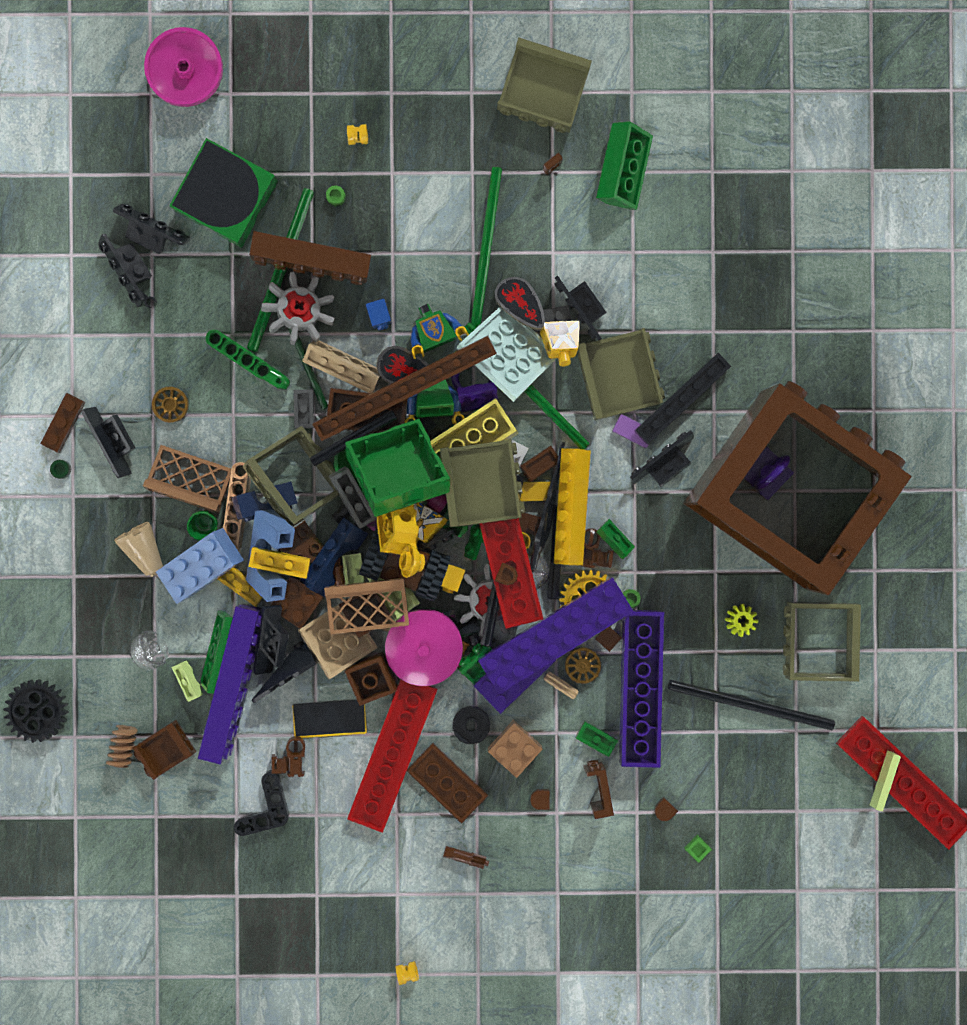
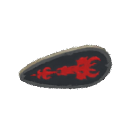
[495,277,545,330]
[376,346,429,384]

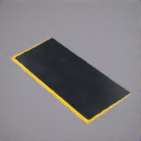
[292,700,367,738]

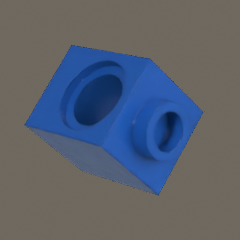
[366,299,392,330]

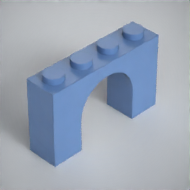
[246,509,295,602]

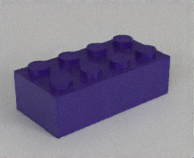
[474,660,556,714]

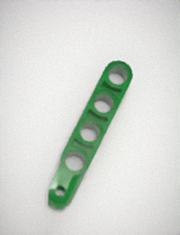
[206,330,290,390]

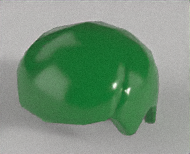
[187,510,218,541]

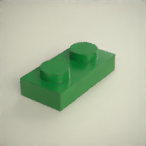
[596,519,635,560]
[575,721,618,757]

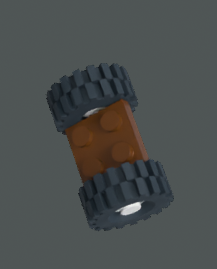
[359,529,450,602]

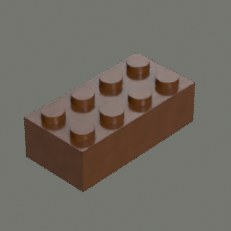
[327,388,408,434]

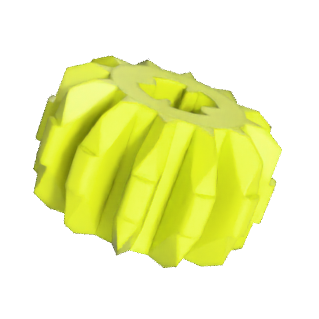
[725,604,758,637]

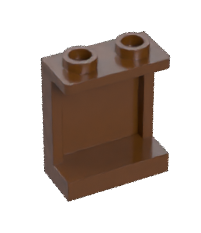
[133,720,197,780]
[583,760,614,819]

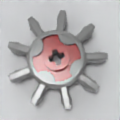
[261,272,335,345]
[454,564,508,636]

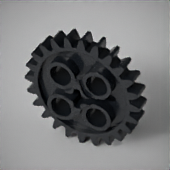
[3,679,69,743]

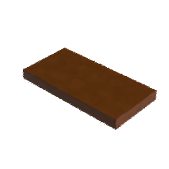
[407,742,488,824]

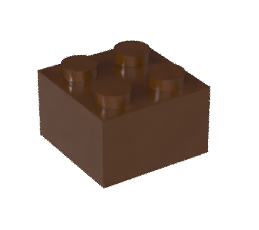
[270,576,324,629]
[339,593,392,639]
[345,651,398,706]

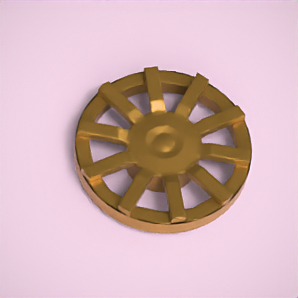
[152,387,189,423]
[565,647,601,684]

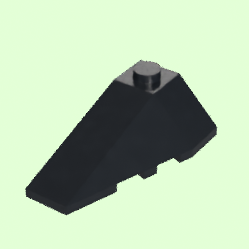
[252,640,318,703]

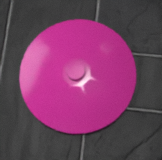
[144,27,223,107]
[385,609,463,686]

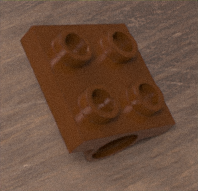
[277,520,324,564]

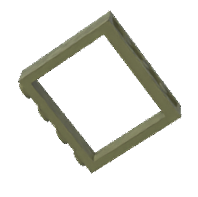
[243,426,339,527]
[783,602,861,682]

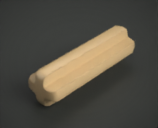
[543,671,579,699]

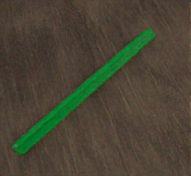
[471,167,502,328]
[247,188,314,352]
[464,323,589,450]

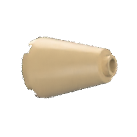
[114,522,163,577]

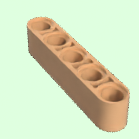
[223,462,251,552]

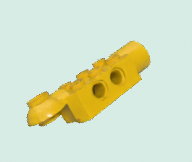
[376,504,425,578]

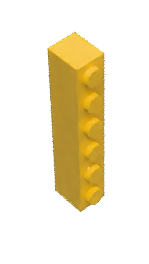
[554,448,591,565]

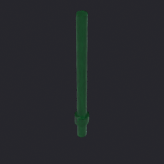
[288,328,328,410]

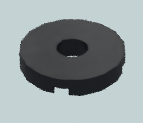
[452,706,490,744]

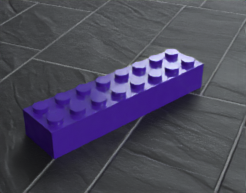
[478,577,634,694]
[198,604,263,764]
[619,610,664,768]

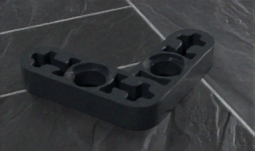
[234,770,289,836]

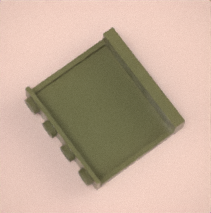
[497,37,592,133]
[577,328,665,421]
[440,438,525,527]

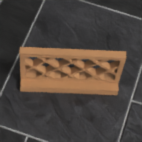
[143,445,231,514]
[324,578,409,635]

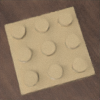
[298,599,378,679]

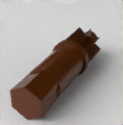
[443,846,489,869]

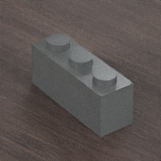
[328,466,377,529]

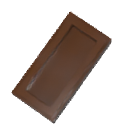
[519,446,558,483]

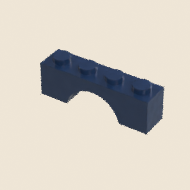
[300,517,368,597]

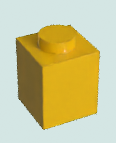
[441,564,465,594]

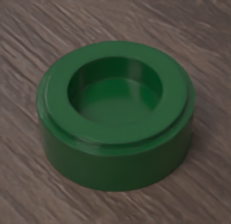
[50,460,71,479]

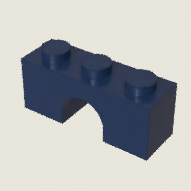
[232,481,298,522]

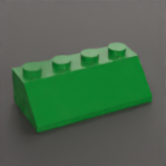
[596,121,653,210]

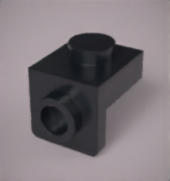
[416,417,443,441]

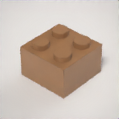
[488,720,543,778]

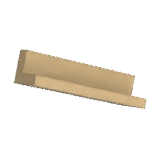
[302,340,381,393]

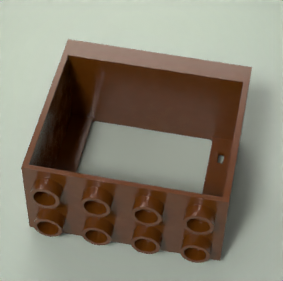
[683,381,912,595]

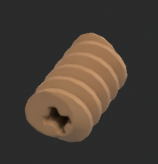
[106,725,138,768]

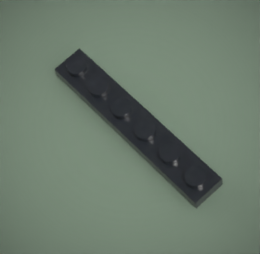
[634,352,731,445]

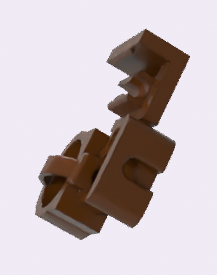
[579,528,614,568]
[272,736,306,777]

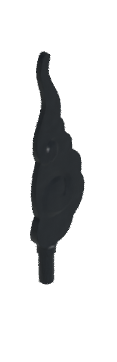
[530,442,565,571]

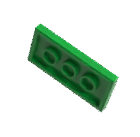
[200,610,233,694]

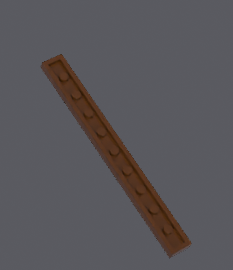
[312,335,497,441]

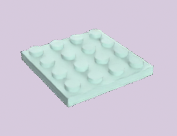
[457,307,557,402]

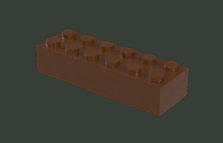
[249,231,371,285]

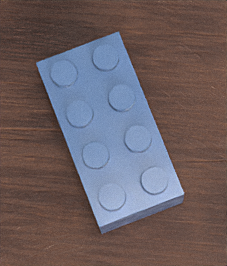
[156,528,244,604]

